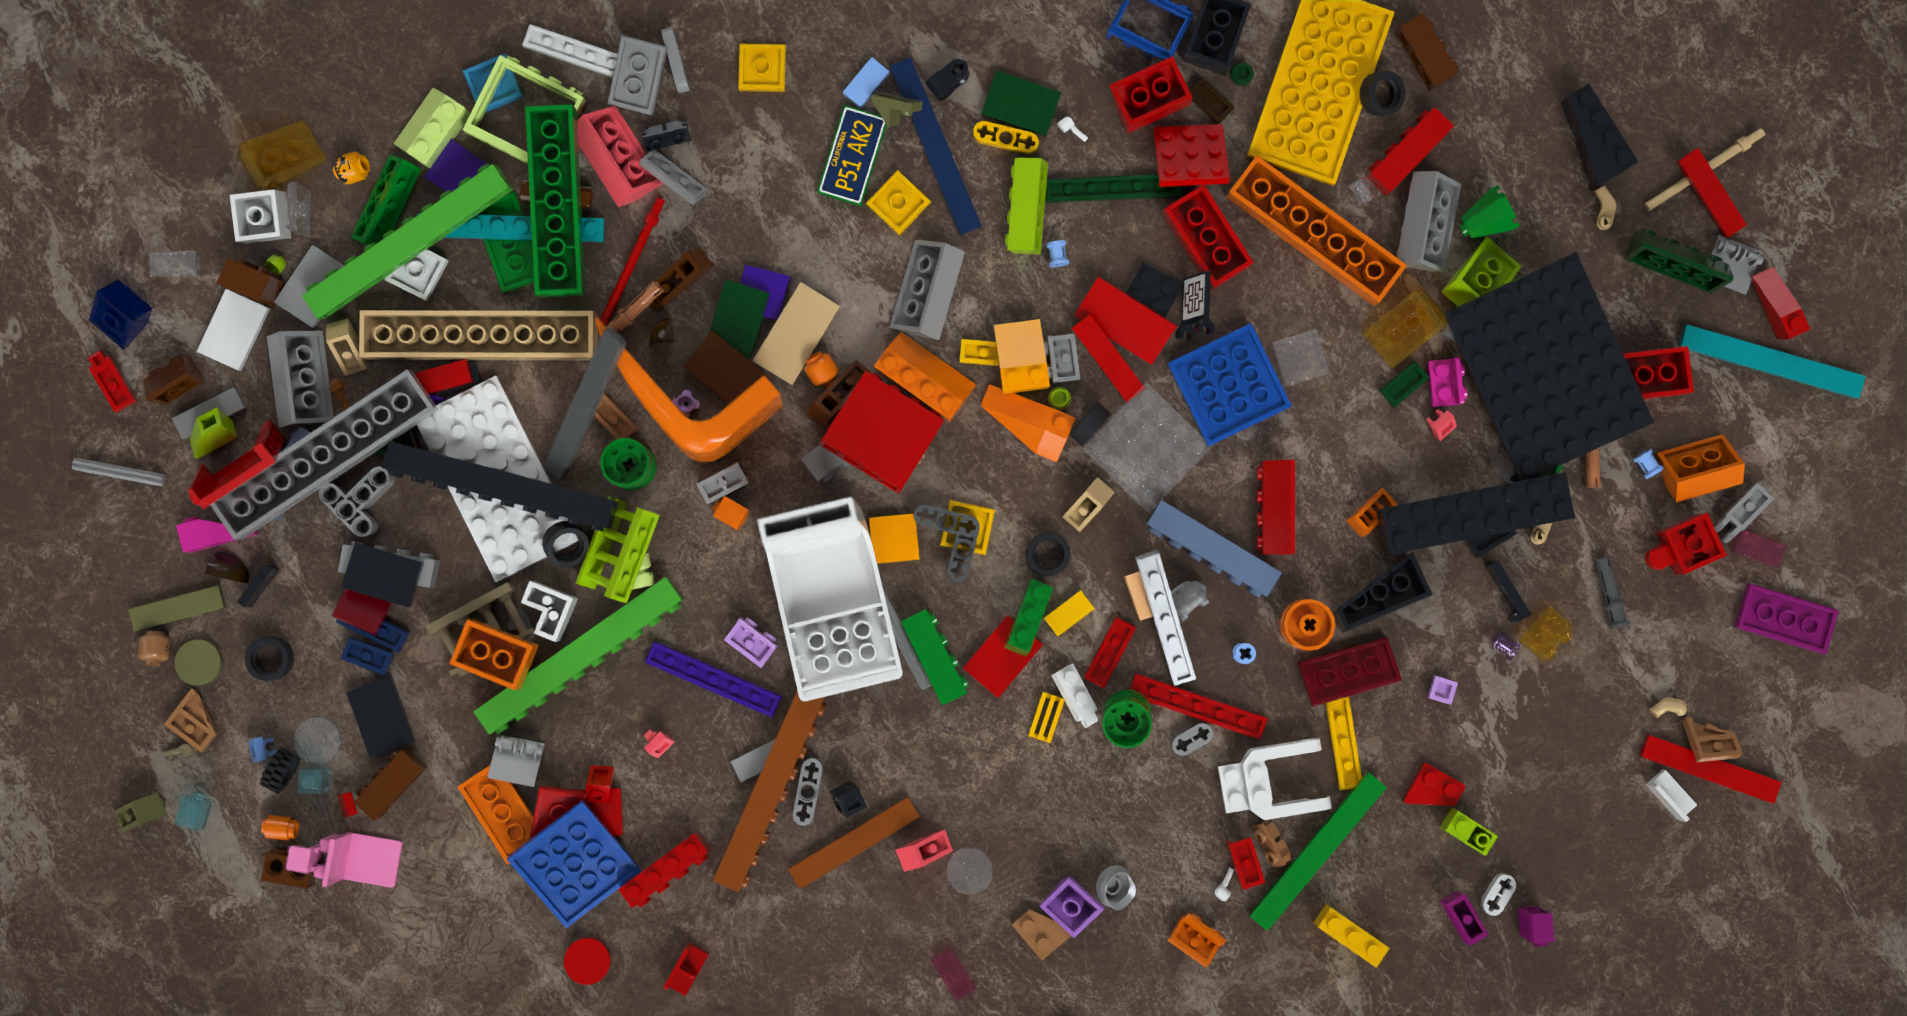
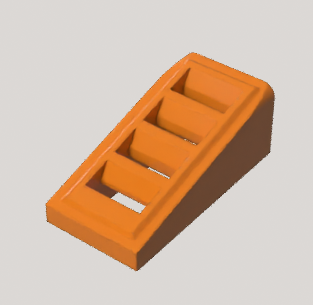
[1346,488,1398,537]

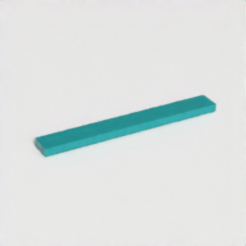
[1679,325,1866,399]

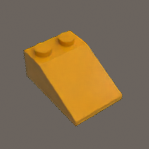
[994,319,1050,394]

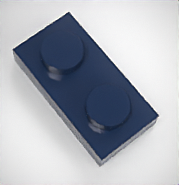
[341,637,395,675]

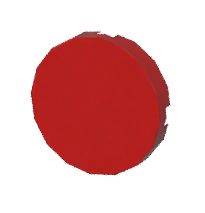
[564,937,611,985]

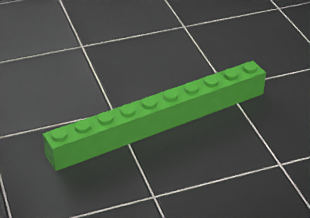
[302,164,514,319]
[473,577,684,735]

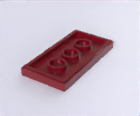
[1297,636,1402,708]

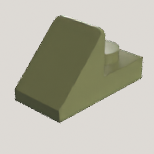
[871,93,923,127]

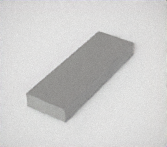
[639,150,708,206]
[172,387,247,439]
[731,739,775,782]

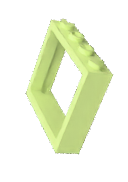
[463,55,587,164]

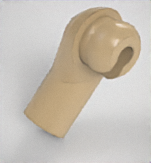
[1650,697,1687,718]

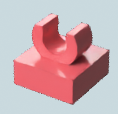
[1426,409,1457,441]
[643,729,675,758]

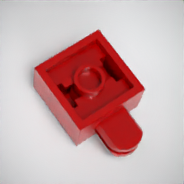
[1645,513,1727,575]

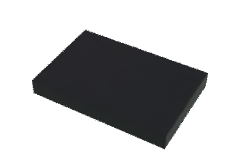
[341,542,424,608]
[346,676,415,758]

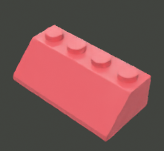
[577,106,663,207]

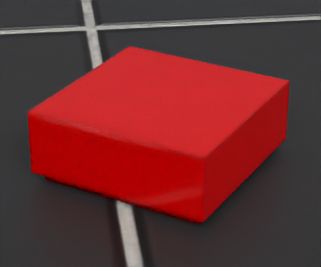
[337,792,358,818]

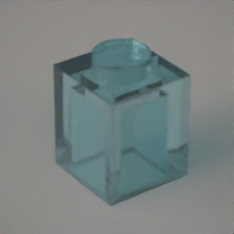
[298,767,331,794]
[174,792,213,831]

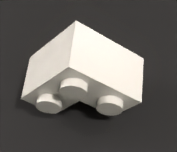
[521,581,578,642]

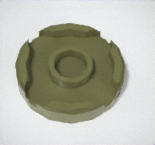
[175,639,223,686]

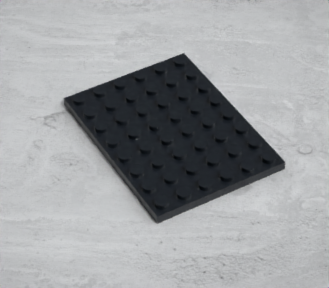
[1443,252,1654,481]

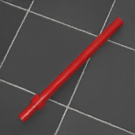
[600,197,665,326]

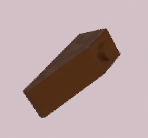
[651,247,714,311]
[806,360,870,429]

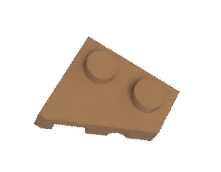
[164,688,218,752]
[1682,717,1743,762]
[1012,908,1071,960]

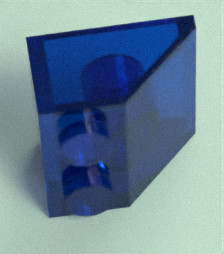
[89,279,152,350]

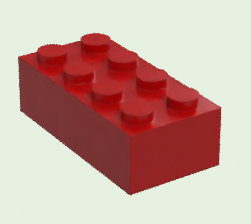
[1162,185,1254,291]
[1623,346,1694,400]

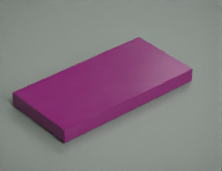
[1734,583,1839,655]

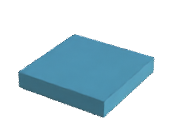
[463,54,523,113]

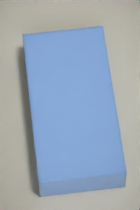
[843,57,890,109]

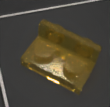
[1519,606,1574,664]

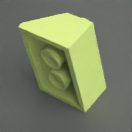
[394,88,471,169]

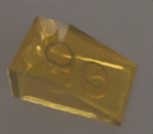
[237,120,326,192]
[1362,285,1448,368]

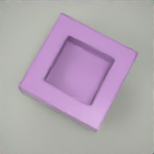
[1427,675,1458,705]

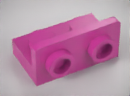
[1427,357,1467,408]

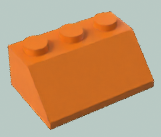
[1657,434,1745,503]

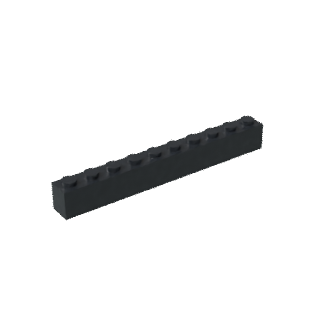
[382,441,619,532]

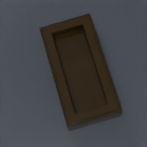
[1189,77,1235,124]

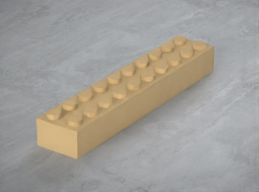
[359,310,598,360]

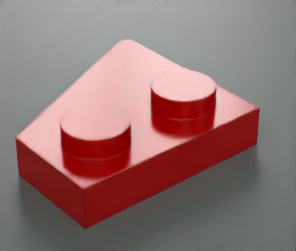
[1402,762,1466,806]

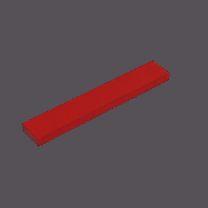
[1129,673,1268,740]
[1639,735,1782,804]

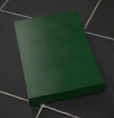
[981,70,1061,137]
[709,279,770,360]

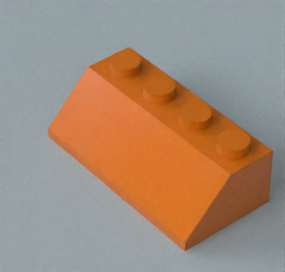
[874,331,976,422]

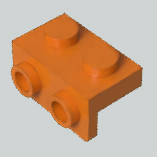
[1167,913,1226,968]

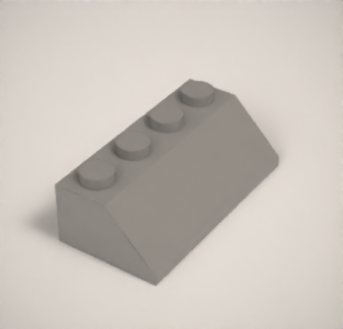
[1397,171,1461,274]
[889,240,965,340]
[267,331,334,428]

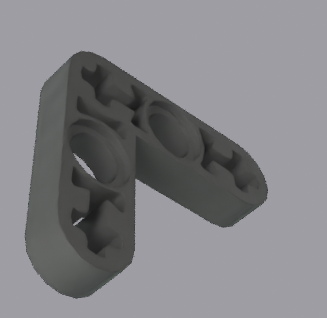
[914,505,980,582]

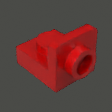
[586,765,615,803]

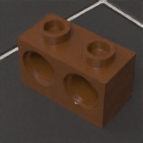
[261,847,316,889]

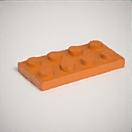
[457,765,534,865]

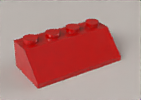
[1256,460,1295,555]

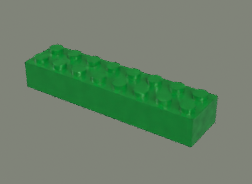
[525,104,586,298]

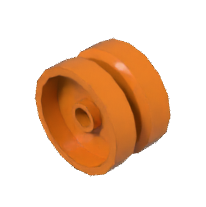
[1279,599,1335,651]

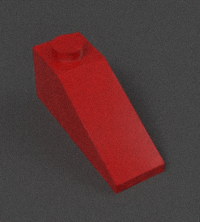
[1751,267,1810,340]

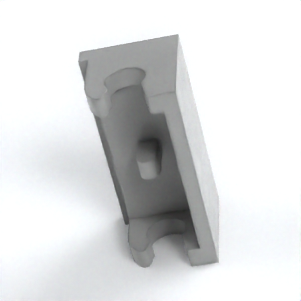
[696,461,749,504]

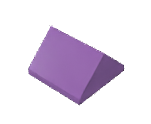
[1039,876,1104,938]

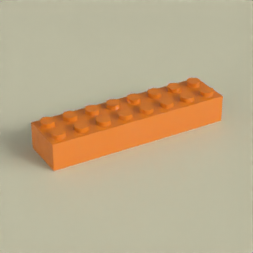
[1226,155,1407,306]

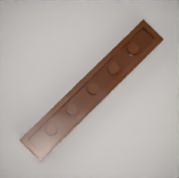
[788,797,920,889]

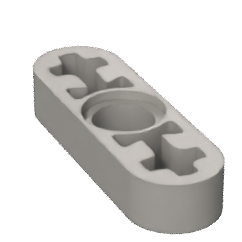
[661,27,690,94]
[793,758,823,826]

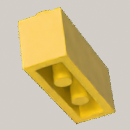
[1313,904,1390,968]

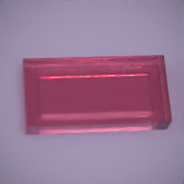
[1732,530,1786,568]
[931,948,976,1001]

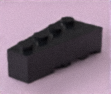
[1562,84,1639,191]
[1333,552,1433,634]

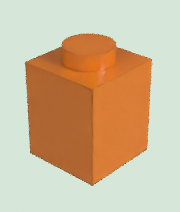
[712,496,751,531]

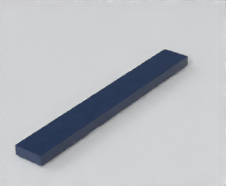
[890,57,982,236]

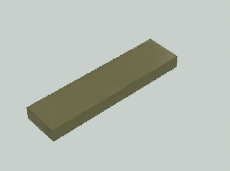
[128,585,226,632]

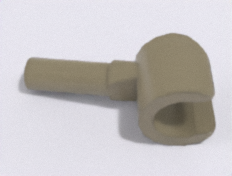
[163,743,198,758]

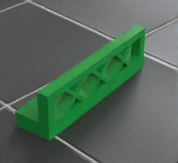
[351,154,421,245]

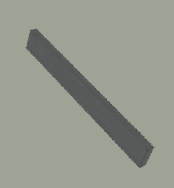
[544,327,627,480]

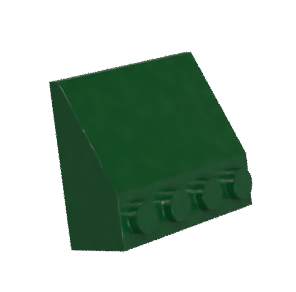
[1624,229,1734,294]

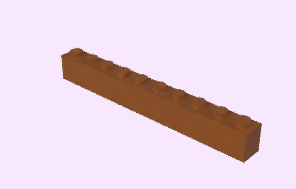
[713,690,827,892]

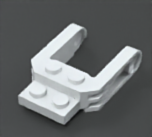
[1217,738,1332,820]

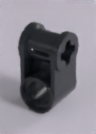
[925,59,969,102]

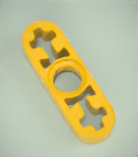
[973,121,1039,155]

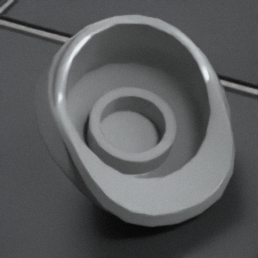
[1096,865,1136,910]

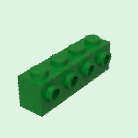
[901,609,969,706]

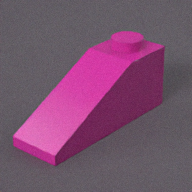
[176,516,258,553]

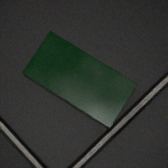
[1379,360,1430,408]

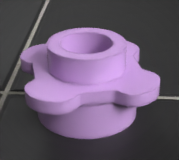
[672,390,700,417]

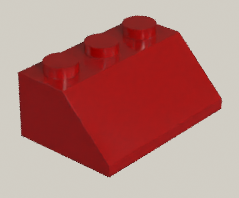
[1109,56,1192,134]

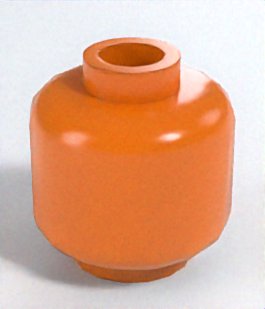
[804,351,839,387]

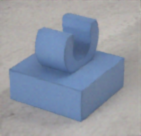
[248,737,276,763]

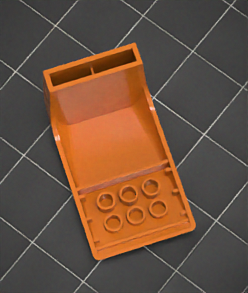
[595,317,783,462]

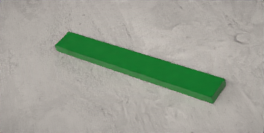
[1249,771,1387,931]

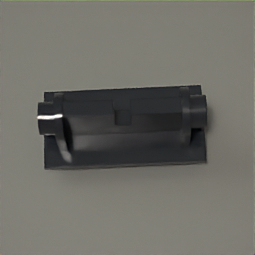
[642,119,692,151]

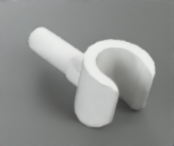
[1057,117,1088,142]
[1215,867,1234,901]

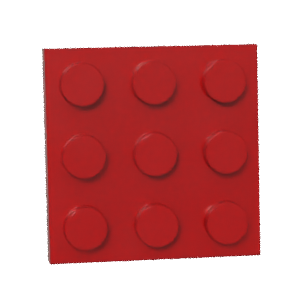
[1153,124,1230,187]

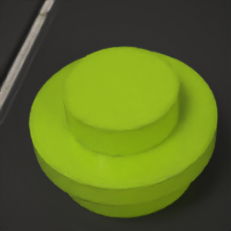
[1048,387,1071,410]

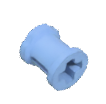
[1046,240,1070,268]
[1633,448,1664,479]
[1232,643,1256,664]

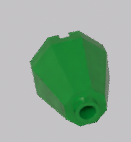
[1458,185,1520,239]

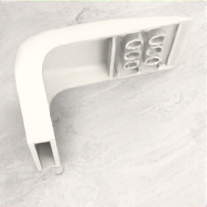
[758,497,903,701]

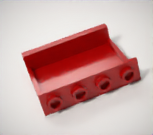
[819,371,945,494]
[188,419,285,509]

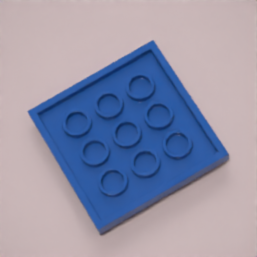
[1167,323,1292,447]
[507,799,641,928]

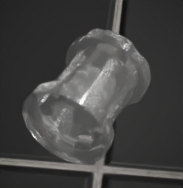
[1347,176,1377,207]

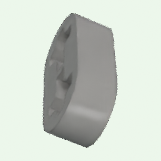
[1171,723,1213,756]

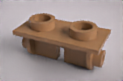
[1250,819,1292,867]

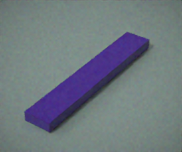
[644,641,782,718]

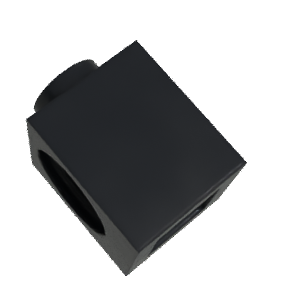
[829,781,867,818]

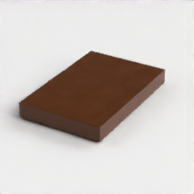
[683,330,767,404]

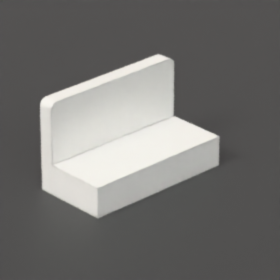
[1646,769,1697,822]

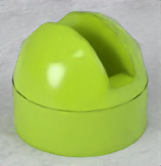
[264,254,286,275]

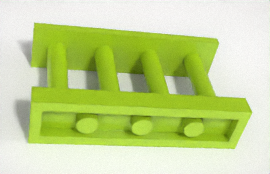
[576,496,660,603]

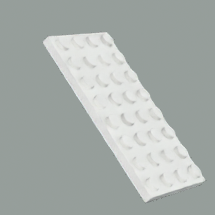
[417,376,579,582]

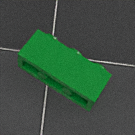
[1003,579,1053,656]

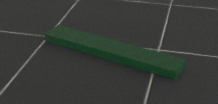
[1046,174,1184,204]

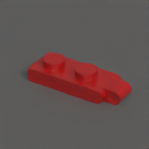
[88,349,137,413]

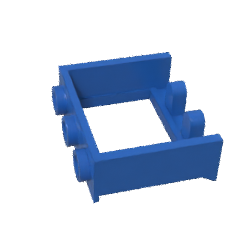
[1106,0,1194,61]

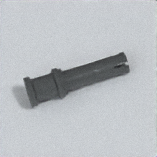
[1594,557,1630,629]

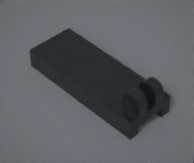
[1485,561,1532,623]

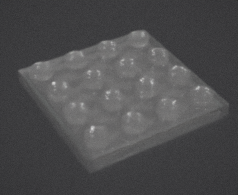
[1082,382,1213,513]

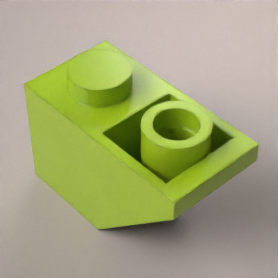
[190,407,237,459]
[1439,808,1498,856]

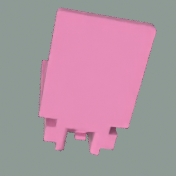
[286,832,403,888]

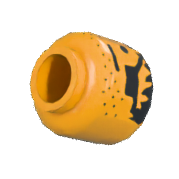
[333,151,370,185]

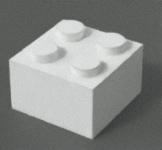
[230,189,291,243]

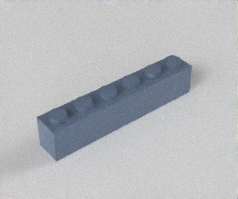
[1145,500,1282,598]

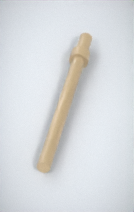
[1644,128,1765,211]

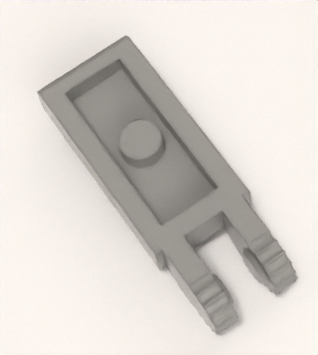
[1714,482,1774,543]

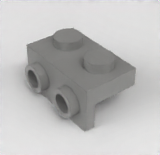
[1044,334,1080,384]

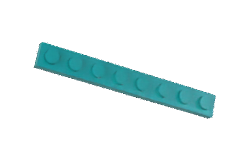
[417,213,605,243]

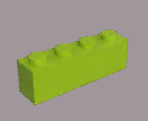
[1005,158,1048,255]

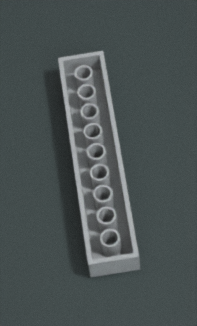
[211,369,439,540]

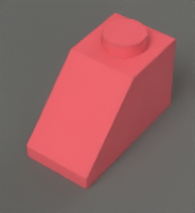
[896,829,953,872]

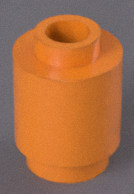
[261,815,299,841]

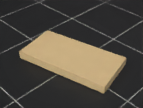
[752,282,840,385]

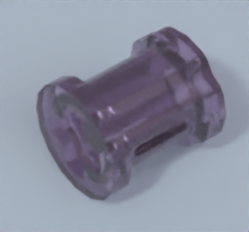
[1489,631,1521,661]

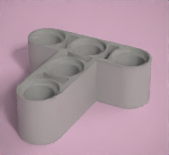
[319,467,395,537]

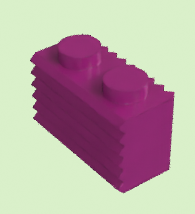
[1440,890,1489,946]
[1518,906,1555,947]

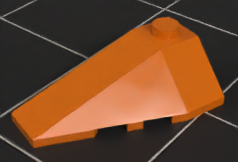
[980,384,1076,463]

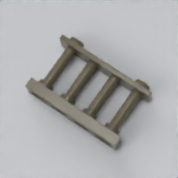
[425,582,536,677]

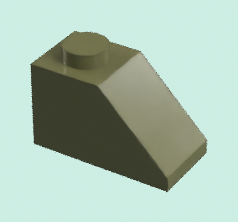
[114,792,166,833]

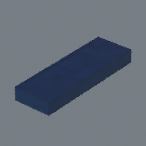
[336,619,410,653]

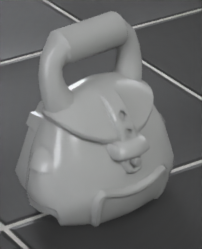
[1171,581,1209,621]

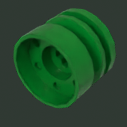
[600,438,657,490]
[1103,690,1152,748]

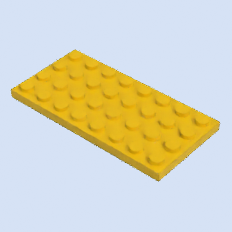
[1247,0,1395,186]

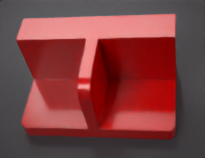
[1226,837,1265,890]
[663,942,710,996]

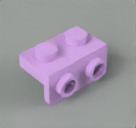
[724,617,779,668]

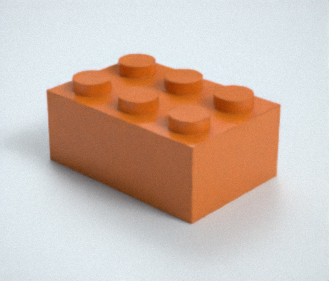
[449,619,539,690]

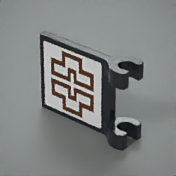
[1175,271,1215,341]

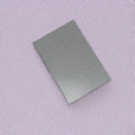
[607,35,668,115]
[274,245,345,328]

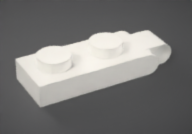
[1051,663,1098,728]

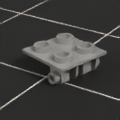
[1711,235,1764,295]
[487,734,545,787]

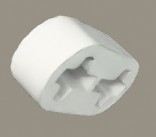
[1480,873,1516,916]

